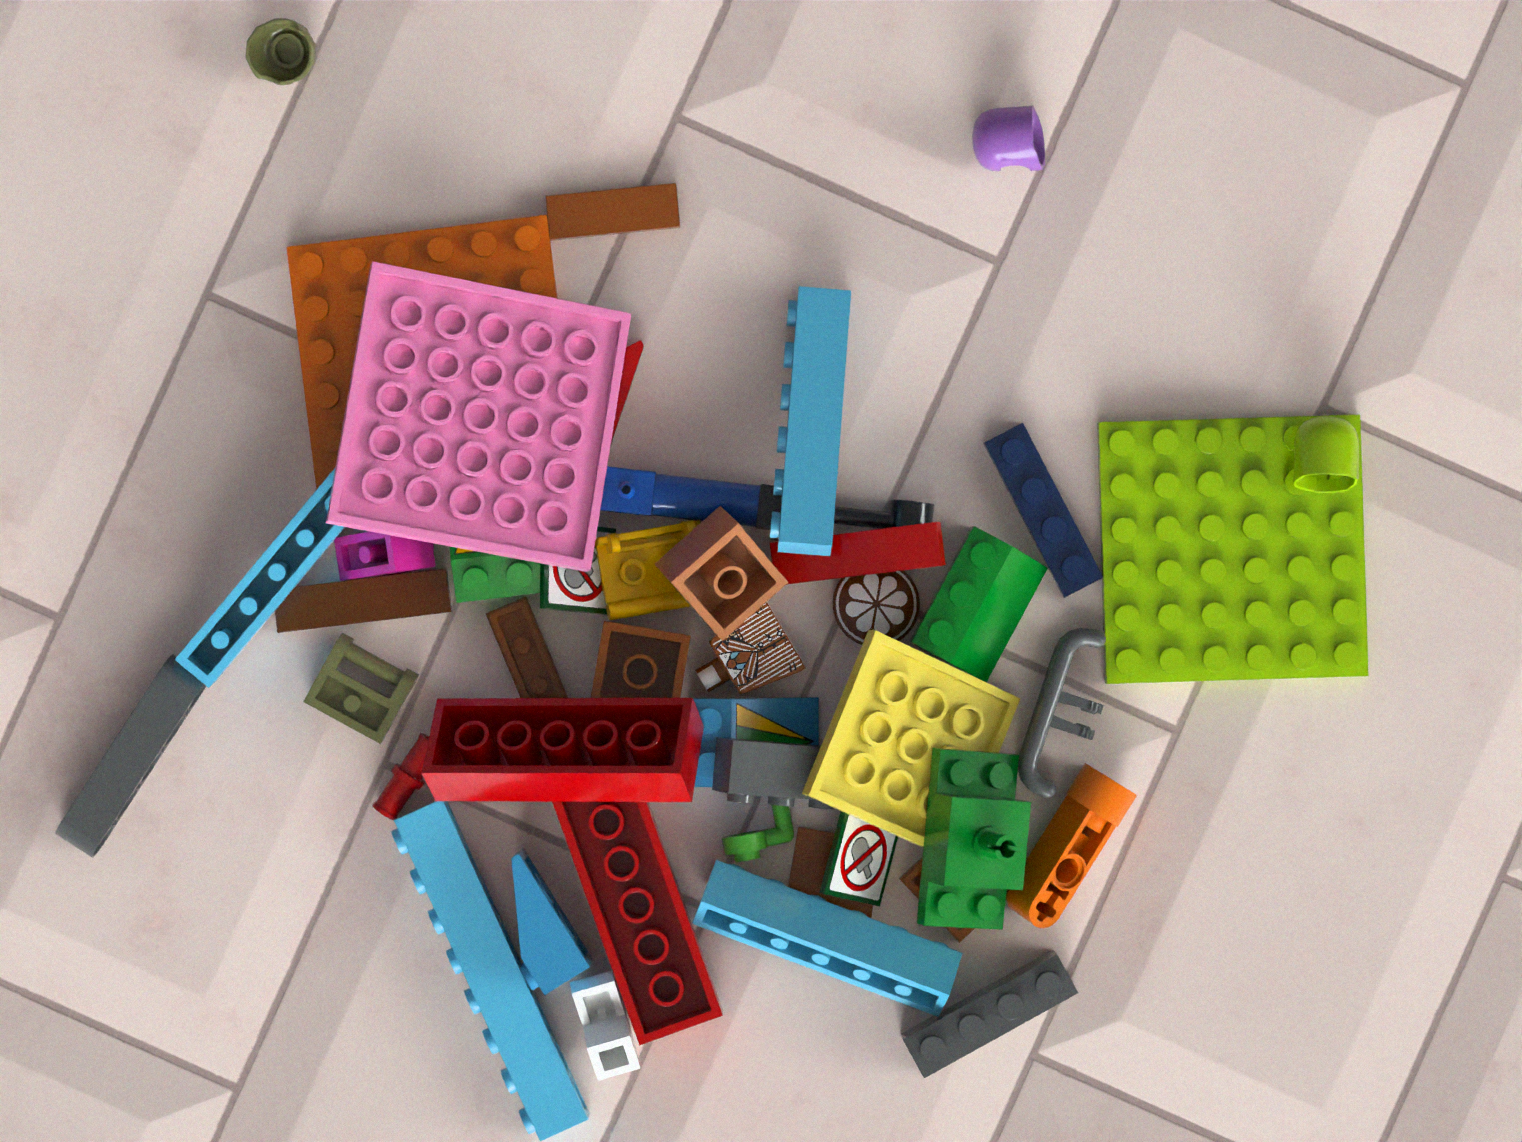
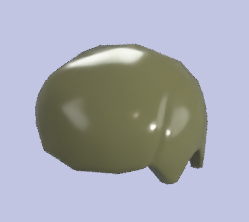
[245,18,316,85]

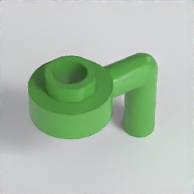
[722,805,794,862]

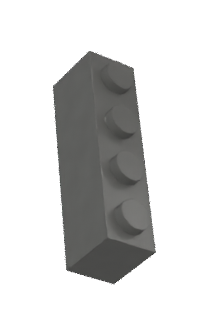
[712,737,835,810]
[901,950,1078,1078]

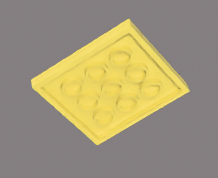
[802,630,1021,847]

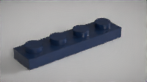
[983,423,1103,598]

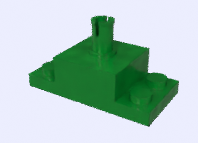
[916,748,1031,930]

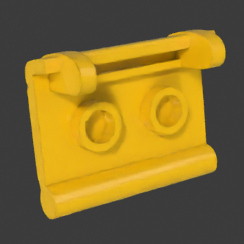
[595,520,700,621]

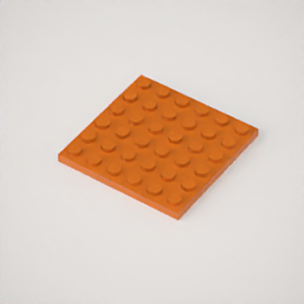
[286,215,558,490]

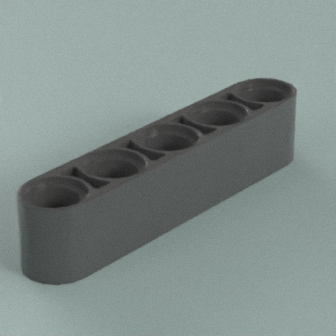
[55,654,206,858]

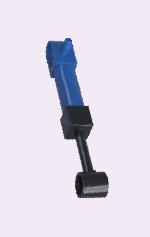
[600,466,934,530]

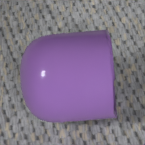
[972,105,1045,171]

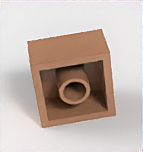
[655,506,788,641]

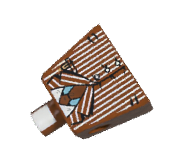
[695,602,806,695]

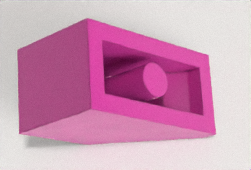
[334,531,436,581]

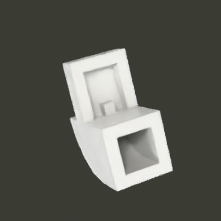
[570,970,640,1081]

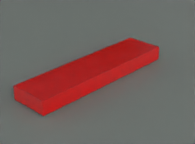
[769,522,946,585]

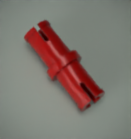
[372,733,429,821]

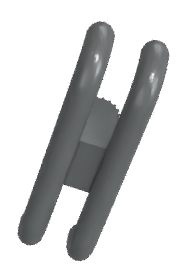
[1018,628,1106,798]

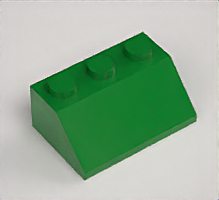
[909,526,1048,682]

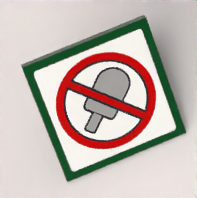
[540,527,616,615]
[819,811,898,907]

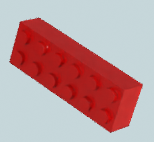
[422,698,704,802]
[552,802,723,1046]

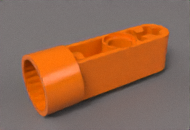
[1007,763,1137,928]

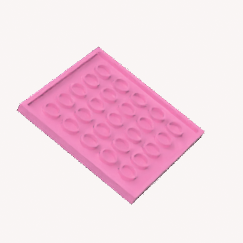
[326,261,631,572]

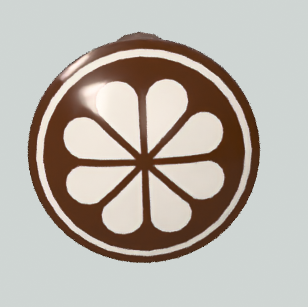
[833,571,920,645]

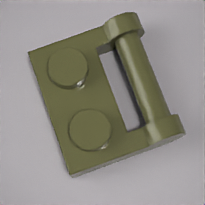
[303,633,419,744]

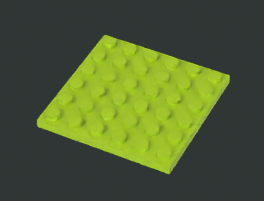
[1097,414,1369,684]

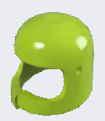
[1293,417,1359,493]

